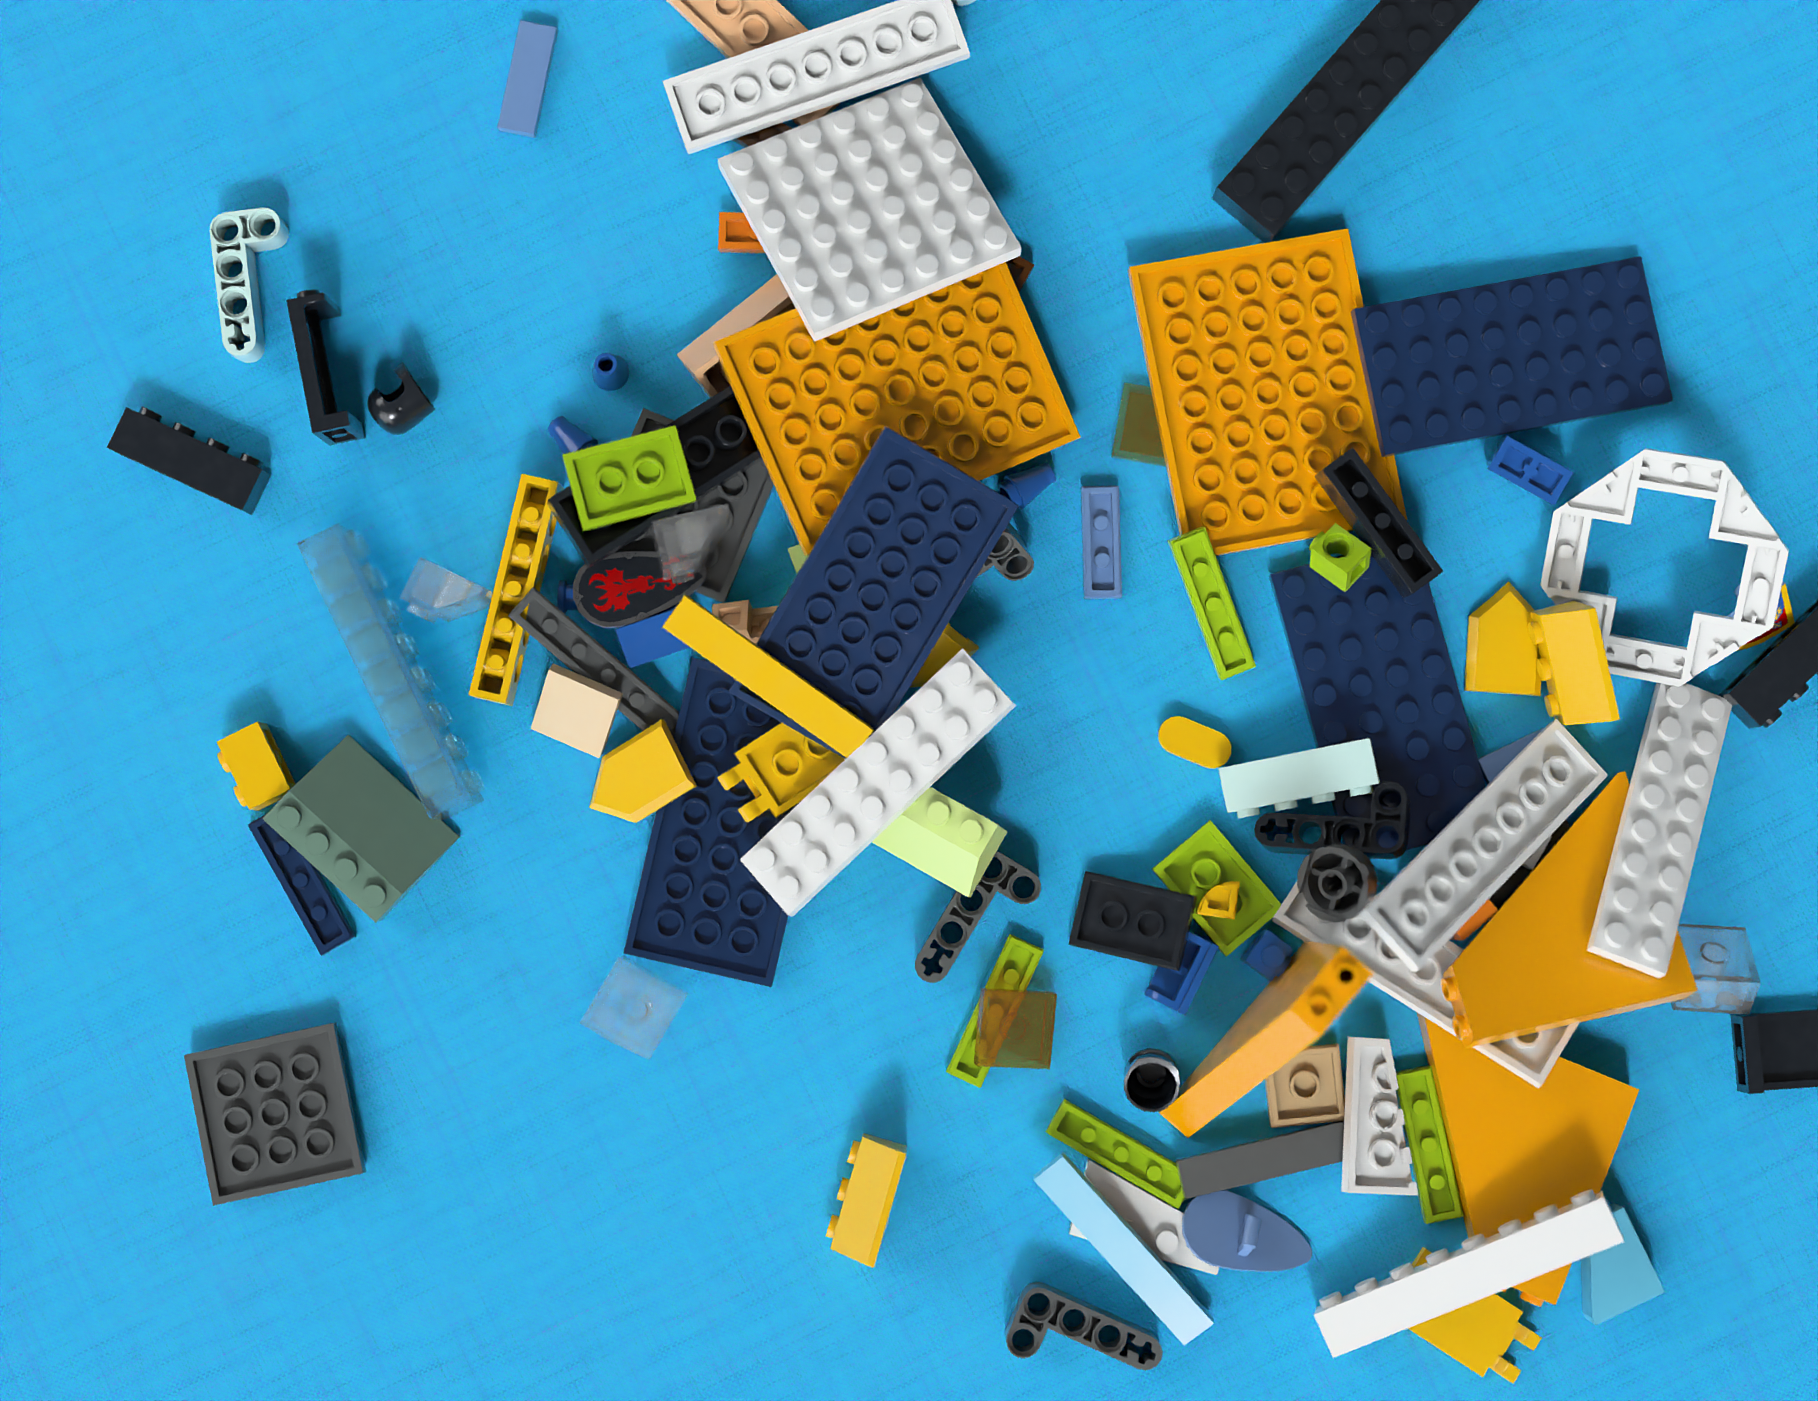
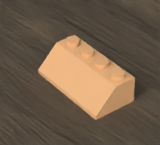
[677,274,796,398]

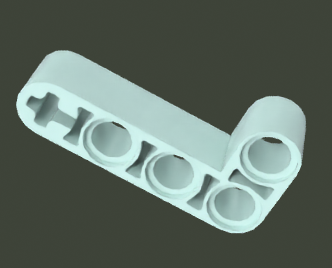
[210,208,289,363]

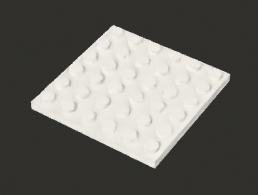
[718,78,1021,342]

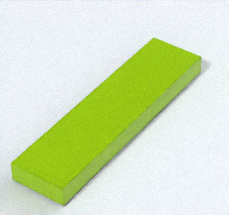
[1167,526,1256,681]
[946,934,1044,1088]
[1396,1065,1464,1224]
[1045,1099,1184,1209]

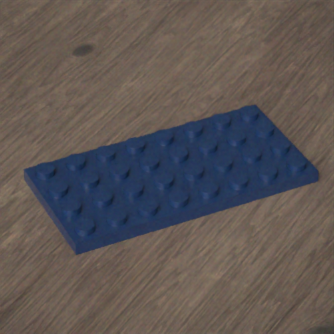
[1351,256,1673,458]
[729,426,1019,759]
[1269,555,1486,860]
[623,658,801,987]

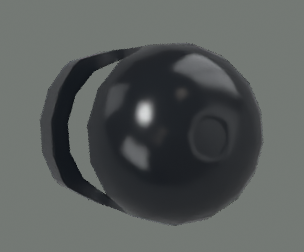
[367,362,436,435]
[1124,1048,1180,1112]

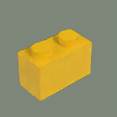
[217,721,296,811]

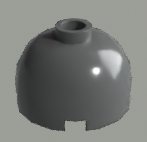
[1297,844,1378,923]

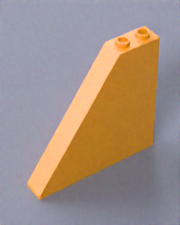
[1441,771,1698,1048]
[1159,941,1374,1138]
[1416,1012,1640,1307]

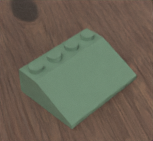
[263,735,460,923]

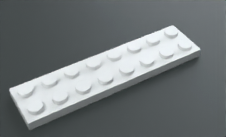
[663,0,970,155]
[740,649,1016,917]
[1587,682,1732,978]
[1359,719,1608,972]
[1272,882,1580,1089]

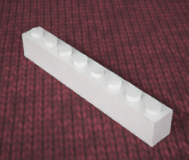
[1314,1190,1624,1358]

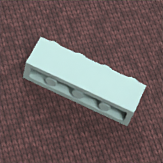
[1218,738,1380,818]

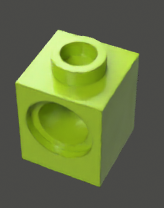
[1309,523,1371,592]

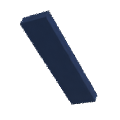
[248,813,356,956]

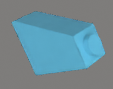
[1581,1201,1665,1325]

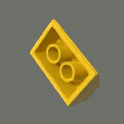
[1528,601,1620,725]
[826,1133,907,1267]

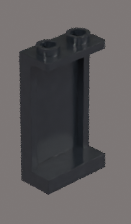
[286,290,366,446]
[1730,1009,1818,1094]

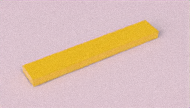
[662,594,873,758]

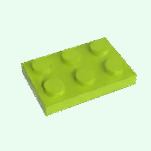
[562,425,696,531]
[1152,820,1282,957]

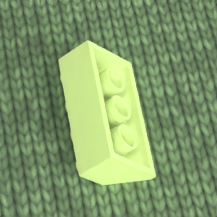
[872,787,1007,898]

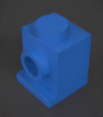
[1240,929,1293,982]

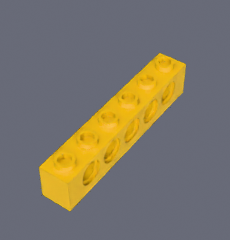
[469,473,565,706]

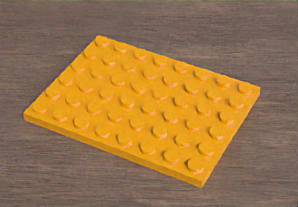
[1128,228,1407,556]
[713,262,1081,556]

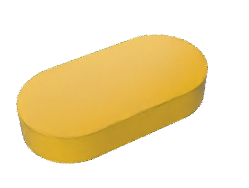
[1158,716,1231,769]

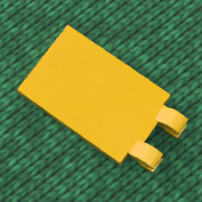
[717,722,845,822]
[1408,1247,1542,1384]

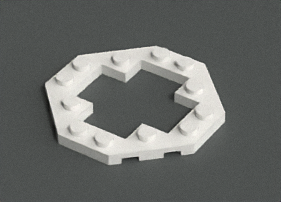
[1540,448,1789,687]

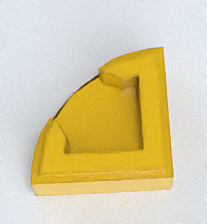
[1196,881,1240,920]

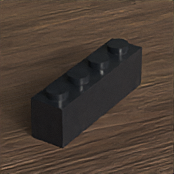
[107,406,271,515]
[1314,448,1444,598]
[1718,599,1818,729]

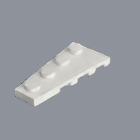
[1341,1037,1418,1196]
[1068,1159,1219,1275]

